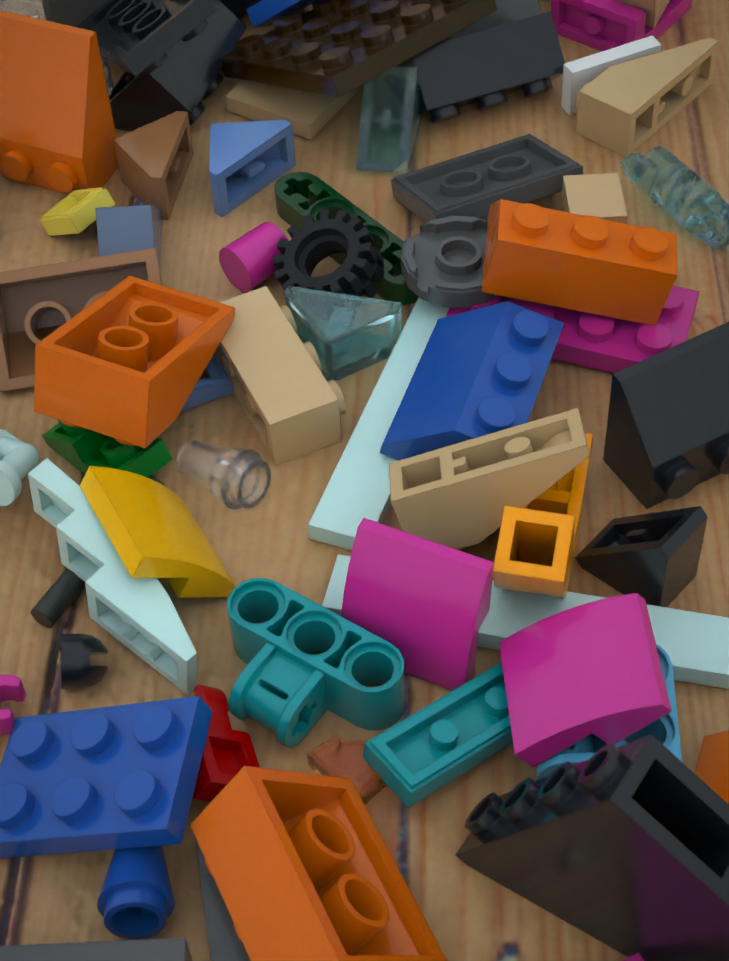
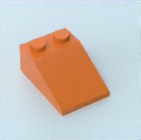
[0,10,119,195]
[34,275,235,448]

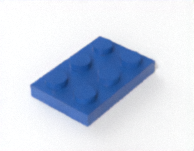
[0,696,213,859]

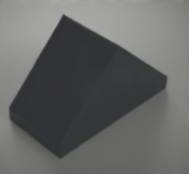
[575,506,708,607]

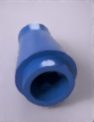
[97,846,175,939]

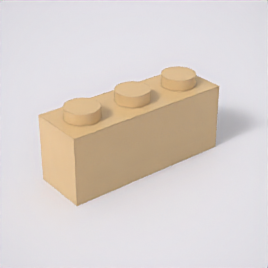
[215,286,346,466]

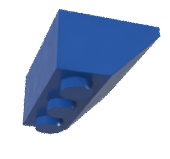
[380,301,564,460]

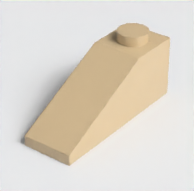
[575,37,719,158]
[389,408,590,550]

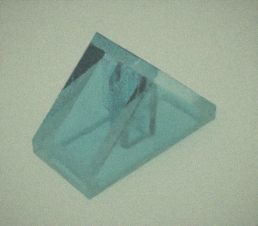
[356,66,419,174]
[285,286,402,381]

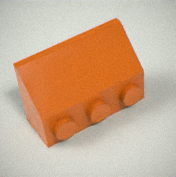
[481,199,678,326]
[190,766,447,961]

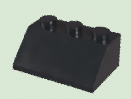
[108,0,247,131]
[385,12,565,123]
[603,322,729,509]

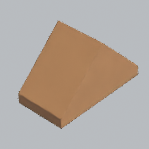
[113,111,194,220]

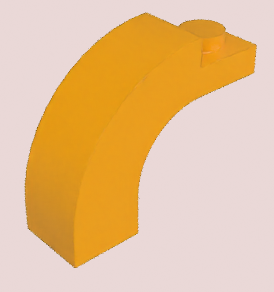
[493,433,593,598]

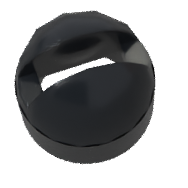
[60,633,108,689]

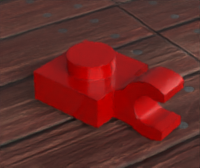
[193,684,260,802]

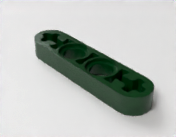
[274,172,418,305]

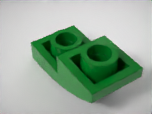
[42,419,172,478]

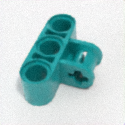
[227,578,406,748]

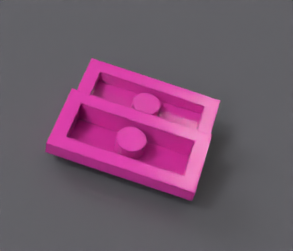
[341,518,494,690]
[499,593,672,767]

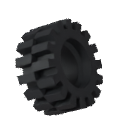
[273,209,385,321]

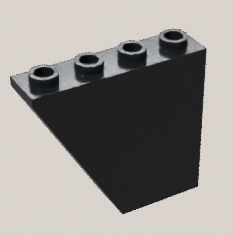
[455,734,729,961]

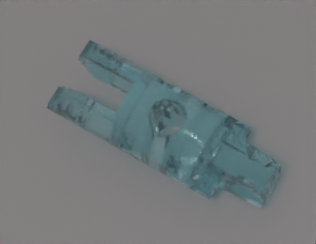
[621,146,729,249]

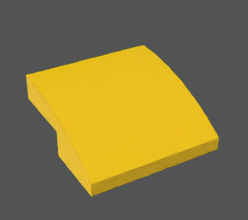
[80,466,236,598]

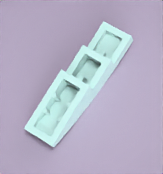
[28,458,197,696]

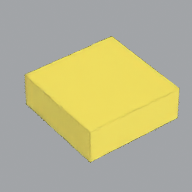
[40,187,115,236]

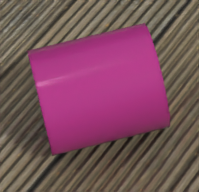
[219,222,289,292]

